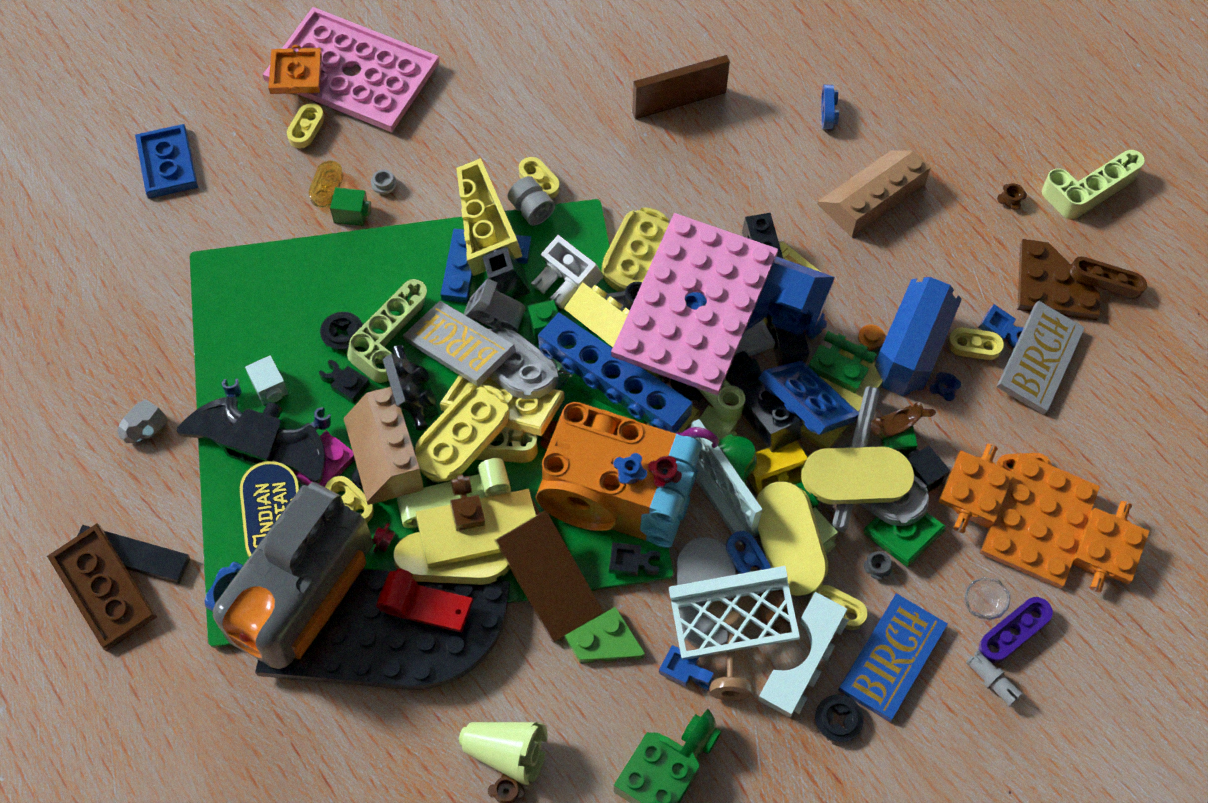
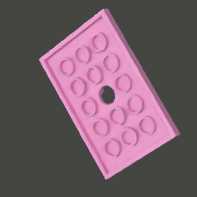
[263,7,440,132]
[611,213,778,396]

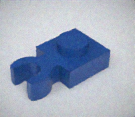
[978,304,1024,348]

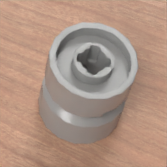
[507,176,555,226]

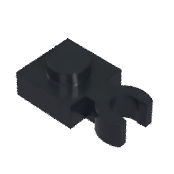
[319,360,370,404]
[609,542,661,577]

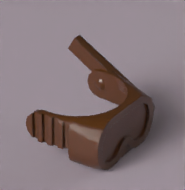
[870,402,936,439]

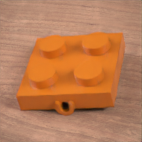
[268,45,322,94]

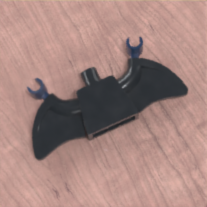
[176,378,331,483]

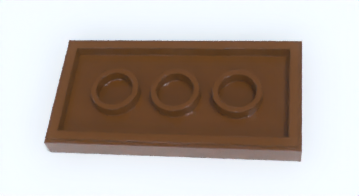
[632,55,730,119]
[494,510,603,642]
[47,523,157,651]

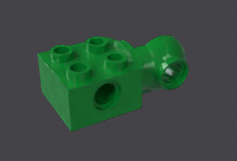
[614,709,722,803]

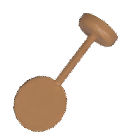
[707,595,757,701]

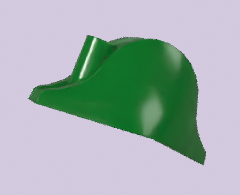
[718,434,757,485]

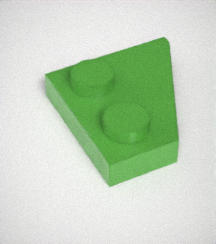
[565,607,645,663]

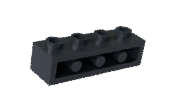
[725,350,803,452]

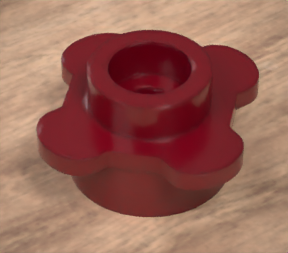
[648,456,682,488]
[372,523,395,553]

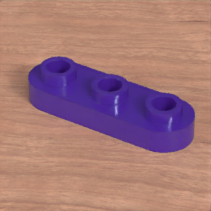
[979,597,1053,663]

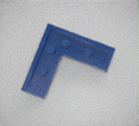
[440,229,531,303]

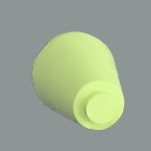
[459,722,548,785]

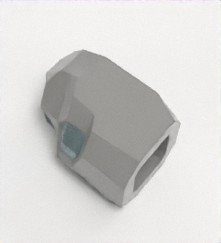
[117,400,169,443]

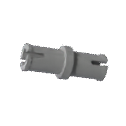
[966,650,1023,707]

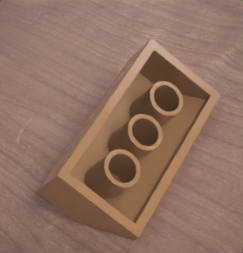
[817,150,931,237]
[344,387,424,505]

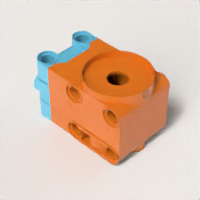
[536,402,702,548]

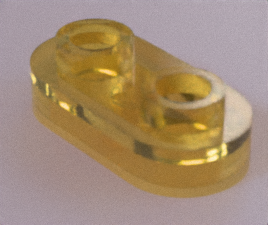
[309,161,344,208]

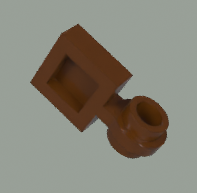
[450,474,485,531]

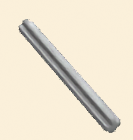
[832,386,880,532]

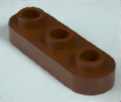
[1069,256,1147,298]

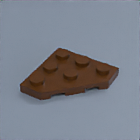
[1017,239,1100,321]

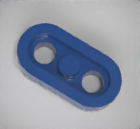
[821,84,839,130]
[726,531,771,574]

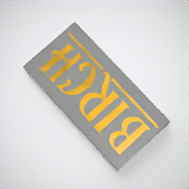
[403,301,516,387]
[996,301,1084,414]

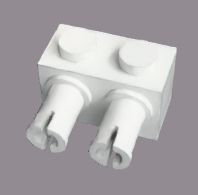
[531,235,604,309]

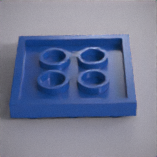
[758,360,859,435]

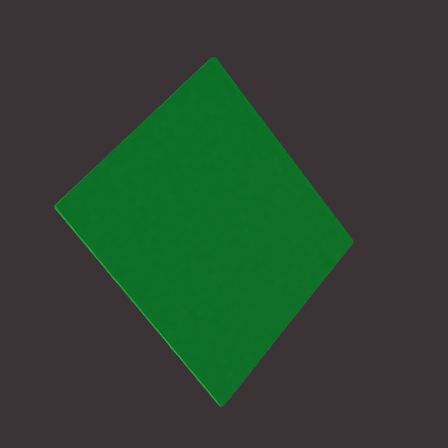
[189,199,673,648]

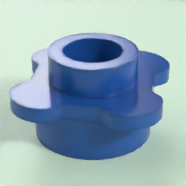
[613,453,647,485]

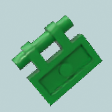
[808,331,877,394]

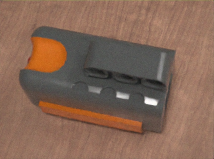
[213,482,374,669]

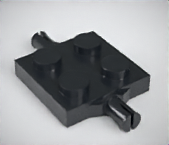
[383,345,439,431]

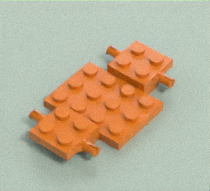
[939,444,1149,592]

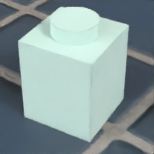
[245,355,288,405]

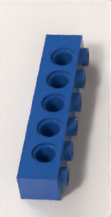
[538,312,693,433]

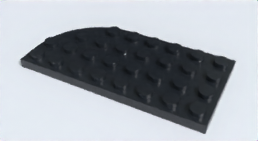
[255,569,510,690]

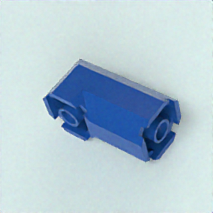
[754,256,835,334]
[874,277,962,396]

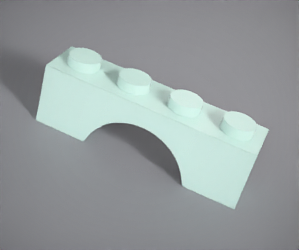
[758,592,849,718]

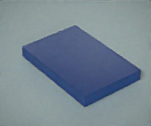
[135,124,199,199]

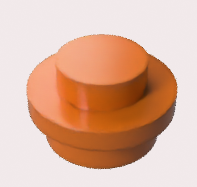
[858,324,885,350]

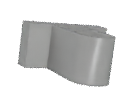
[463,278,526,332]

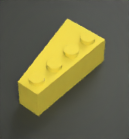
[457,158,522,276]
[564,282,659,377]

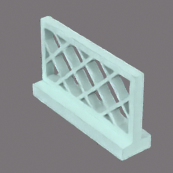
[691,419,762,545]
[669,566,800,660]

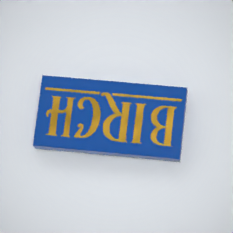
[838,593,948,722]

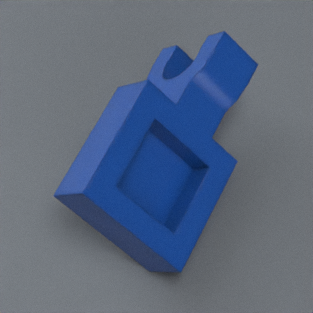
[659,645,714,691]

